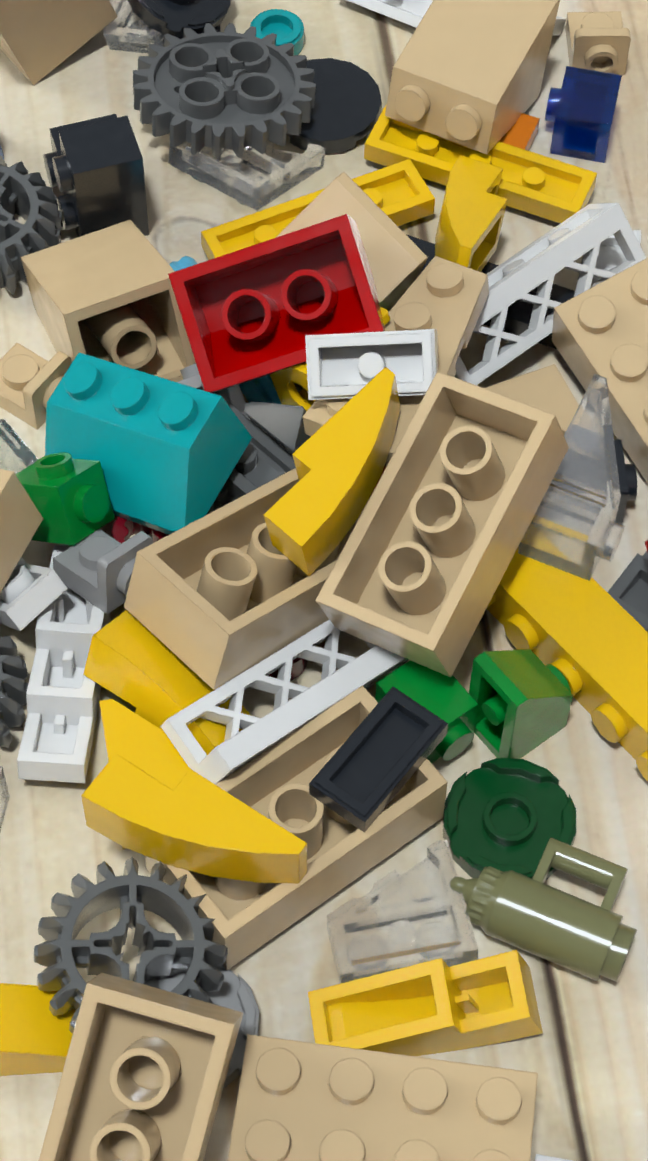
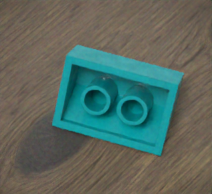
[45,352,253,535]

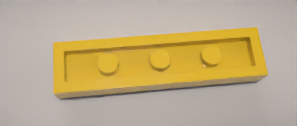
[364,105,597,223]
[201,159,435,260]

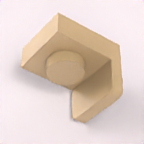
[565,11,631,76]
[0,342,71,430]

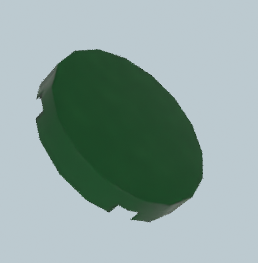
[443,758,576,880]

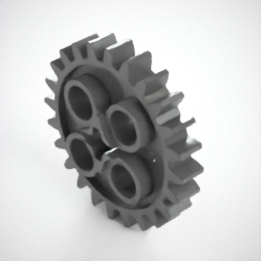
[133,23,316,158]

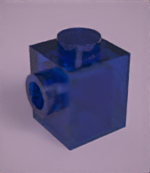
[545,66,622,163]

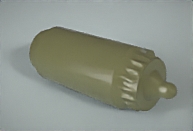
[449,837,637,982]

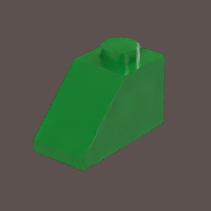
[469,649,573,759]

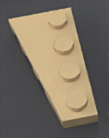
[302,256,489,467]

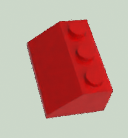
[168,214,385,393]

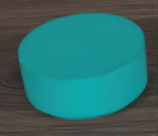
[250,9,304,56]

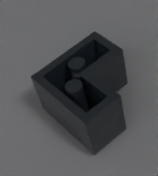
[43,114,149,237]

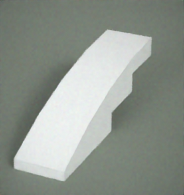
[17,545,111,783]

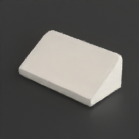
[305,329,438,400]

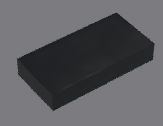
[309,687,448,833]

